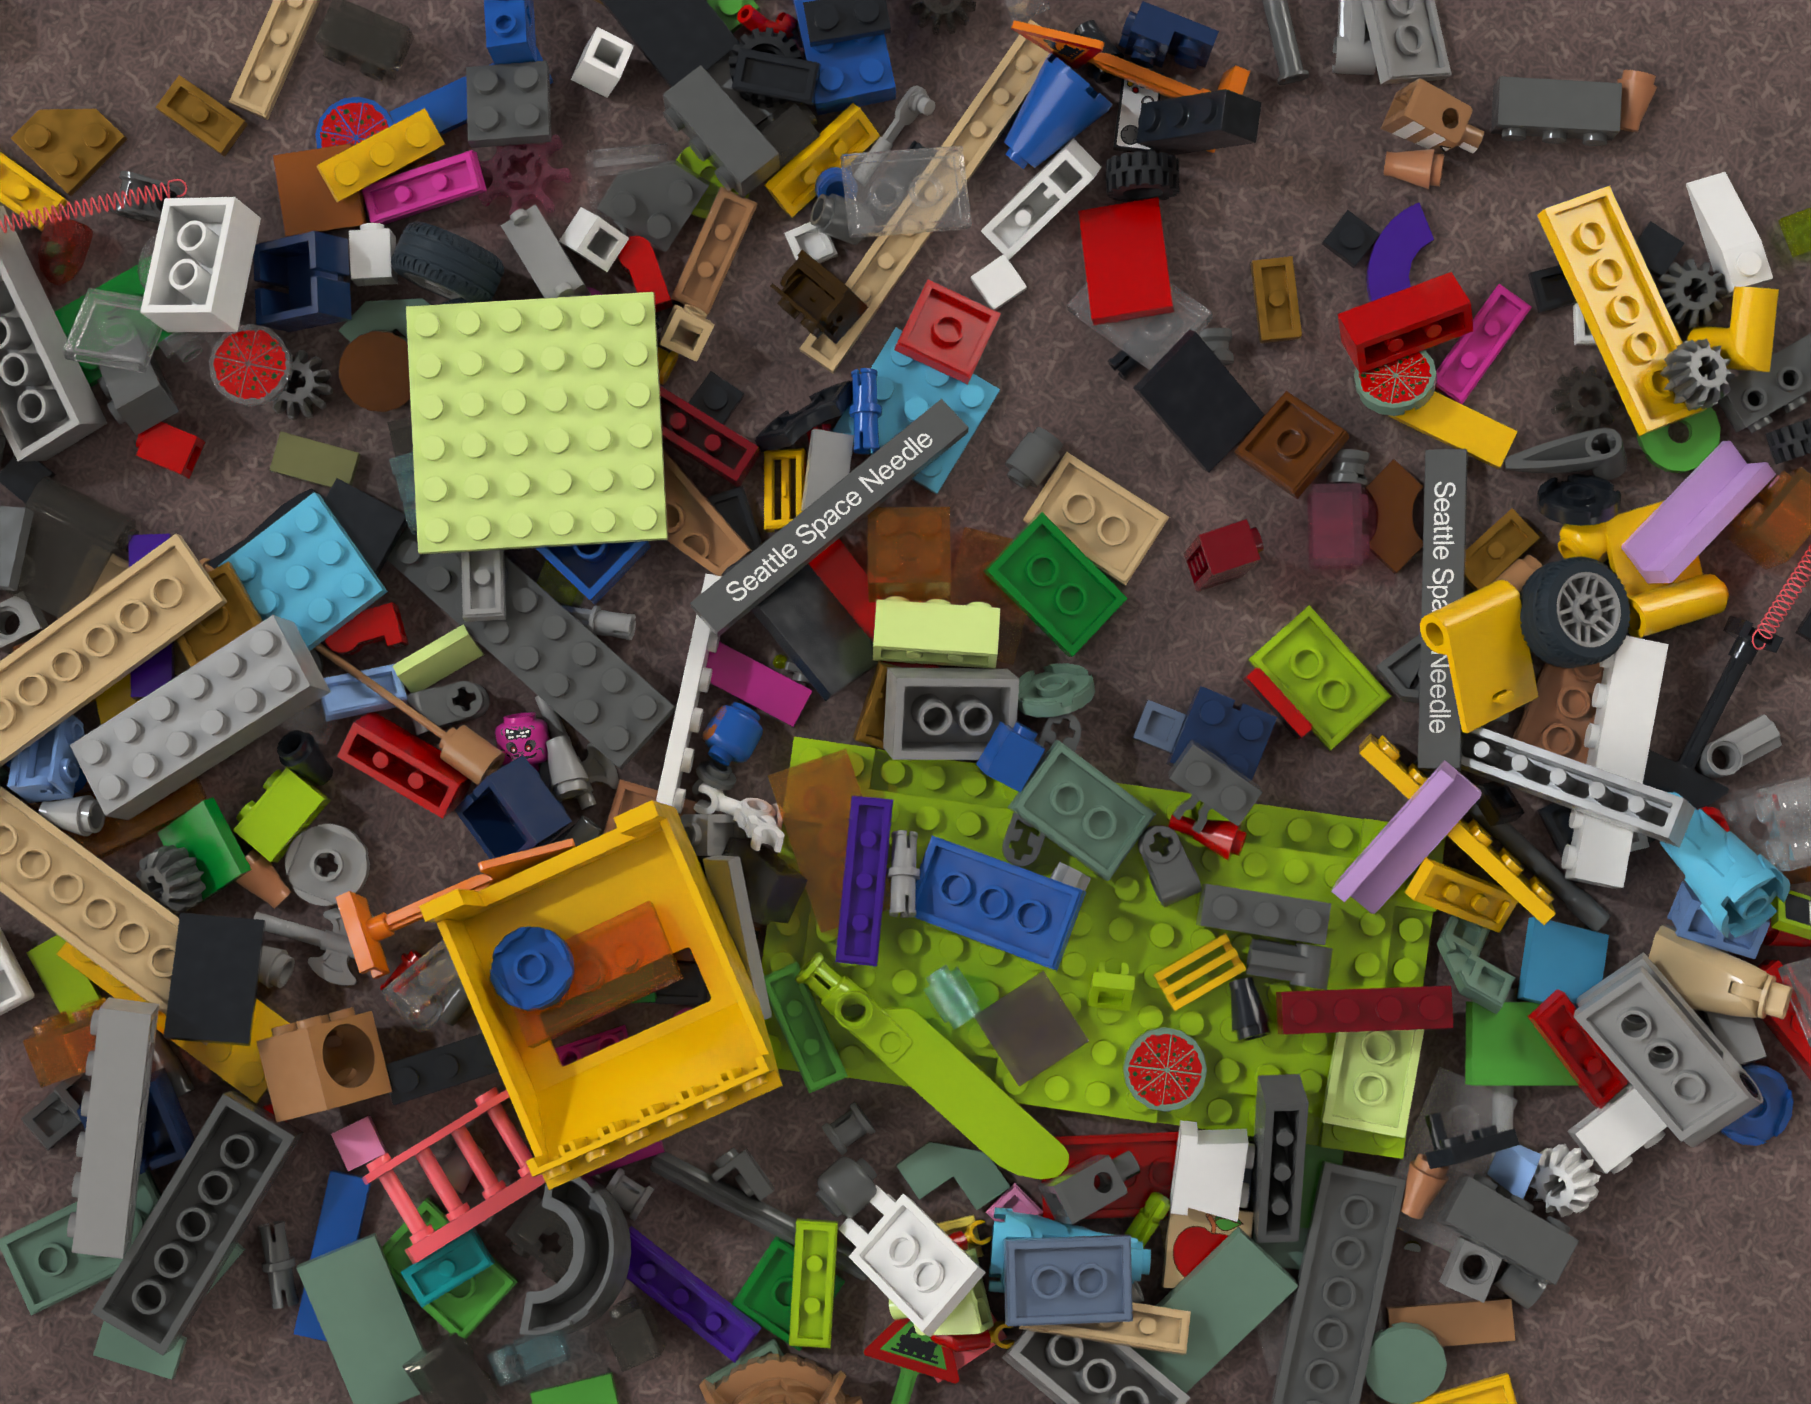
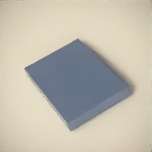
[1003,1235,1133,1327]

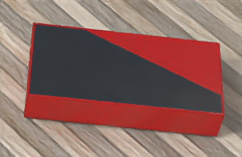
[1242,667,1312,740]

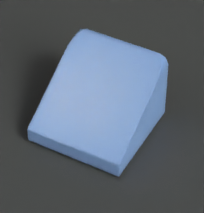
[1487,1145,1542,1199]

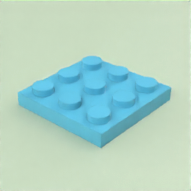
[833,327,1000,495]
[218,492,388,651]

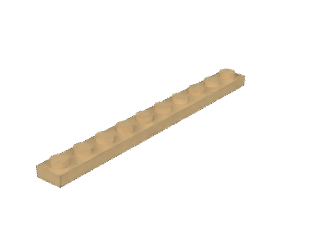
[800,19,1050,374]

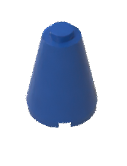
[1004,53,1113,169]

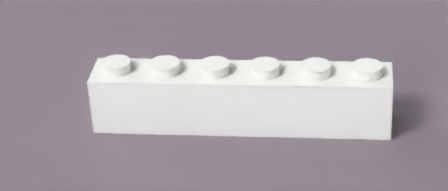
[1562,636,1669,889]

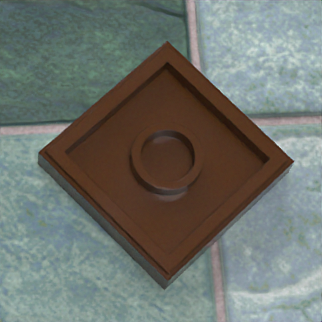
[1234,391,1350,499]

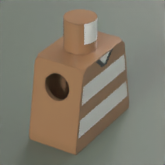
[1380,78,1484,154]

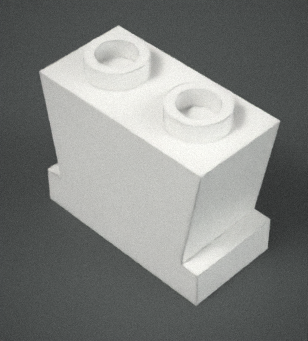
[1170,1120,1255,1222]

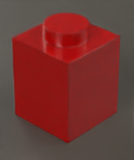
[136,422,206,479]

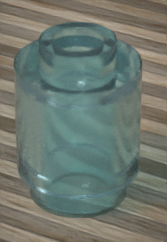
[923,965,982,1029]

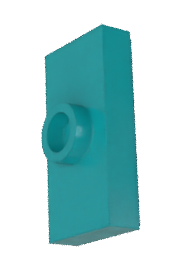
[401,1228,495,1308]

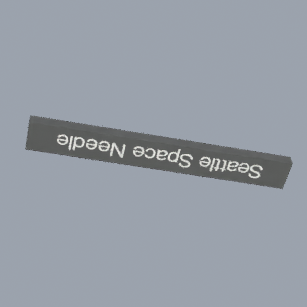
[690,399,969,637]
[1418,449,1468,771]

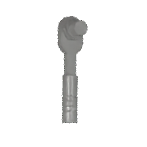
[852,85,935,187]

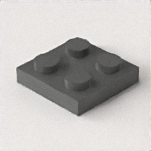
[466,61,552,148]

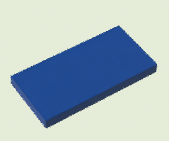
[914,835,1086,971]

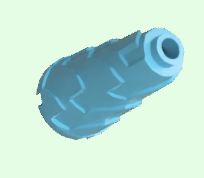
[1659,791,1790,938]
[988,1207,1151,1293]

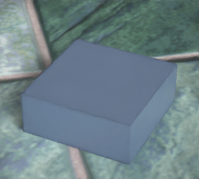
[1132,700,1186,753]

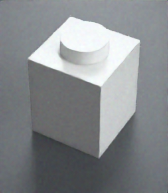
[571,27,634,98]
[559,207,629,272]
[349,223,398,286]

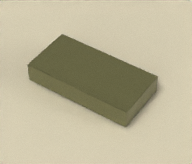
[269,431,361,488]

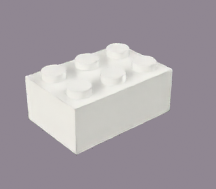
[140,197,261,332]

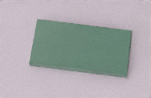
[0,1167,161,1315]
[1131,1227,1299,1393]
[296,1233,438,1404]

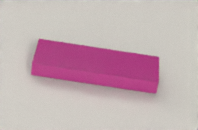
[362,150,487,225]
[1435,284,1532,404]
[706,642,813,727]

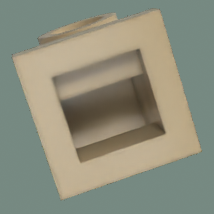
[660,304,714,362]

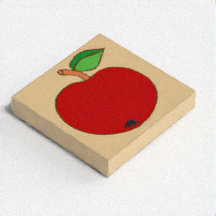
[1161,1208,1253,1288]

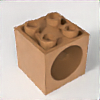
[256,1007,392,1122]

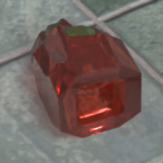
[38,214,93,286]

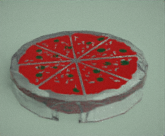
[209,324,293,407]

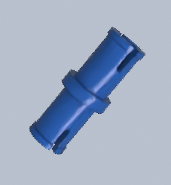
[849,368,882,454]

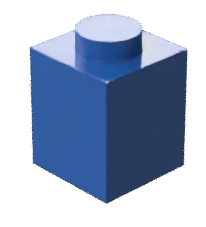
[976,721,1045,793]

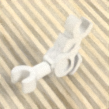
[694,782,785,853]

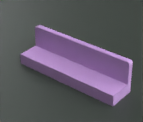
[1621,441,1776,584]
[1331,760,1482,914]

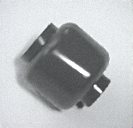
[815,1156,877,1218]

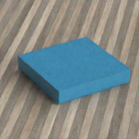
[1517,917,1609,1009]

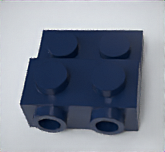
[1118,1,1219,69]

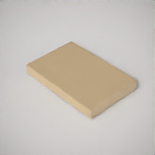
[1023,452,1169,586]

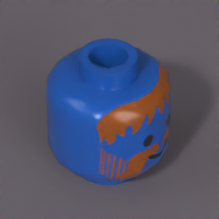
[702,702,763,766]

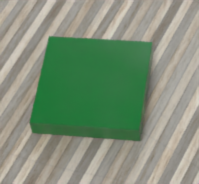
[157,797,252,904]
[732,1236,845,1351]

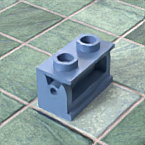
[7,715,85,803]
[1667,881,1771,959]

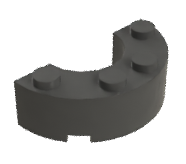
[519,1174,631,1337]

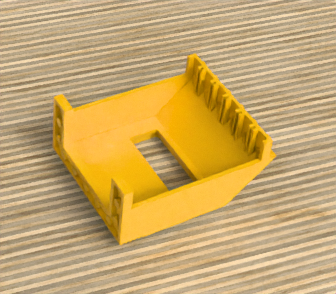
[419,800,783,1190]

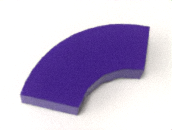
[1366,203,1434,302]

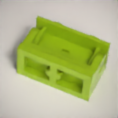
[233,767,331,863]

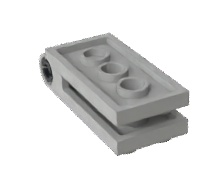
[1574,952,1763,1147]

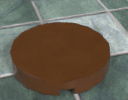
[339,330,410,412]

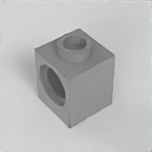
[0,591,49,653]
[1439,1236,1502,1303]

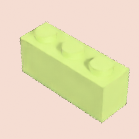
[873,596,1000,669]

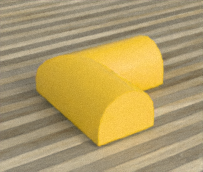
[1687,286,1779,372]

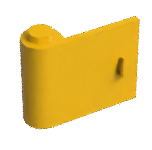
[1601,500,1729,638]
[1420,580,1538,733]

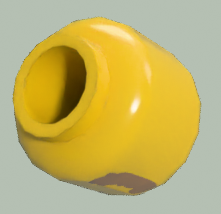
[1558,523,1608,563]

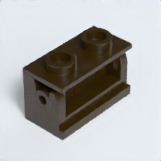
[770,249,869,344]

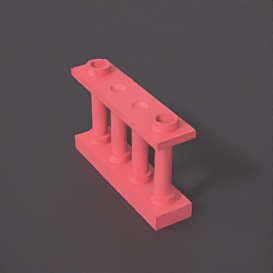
[362,1087,546,1264]

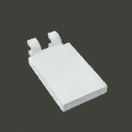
[838,1185,986,1337]

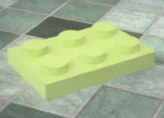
[1320,1029,1424,1138]

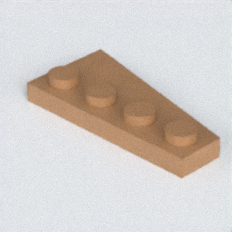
[663,448,752,577]

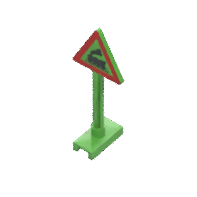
[863,1318,959,1404]

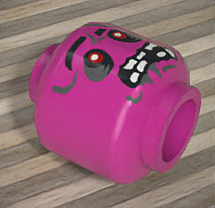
[495,712,550,771]

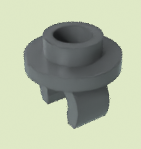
[692,759,736,795]

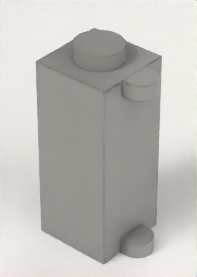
[501,204,591,298]

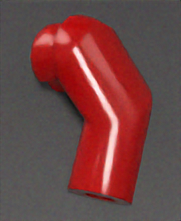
[737,4,798,39]

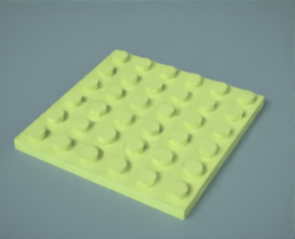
[406,292,668,554]

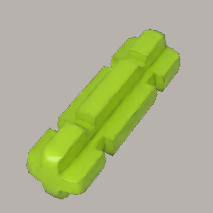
[1125,1192,1170,1248]

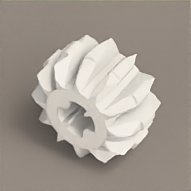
[1529,1144,1601,1217]

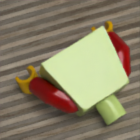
[889,1220,1015,1352]

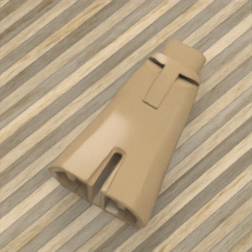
[1649,924,1793,1019]

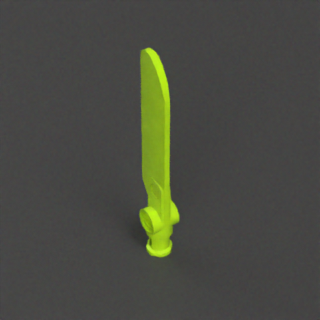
[794,952,1069,1179]

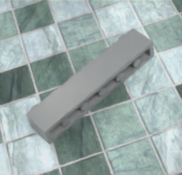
[1461,727,1695,848]
[67,997,159,1259]

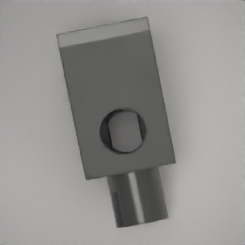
[1038,1151,1141,1225]

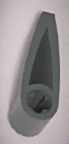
[1505,428,1628,480]

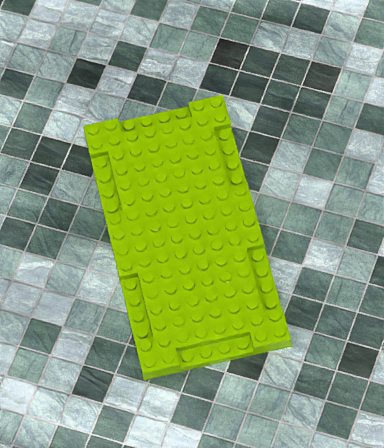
[762,737,1446,1159]

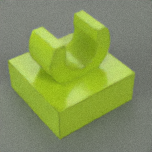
[1088,961,1135,1011]

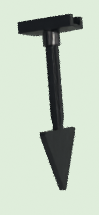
[1643,616,1784,844]

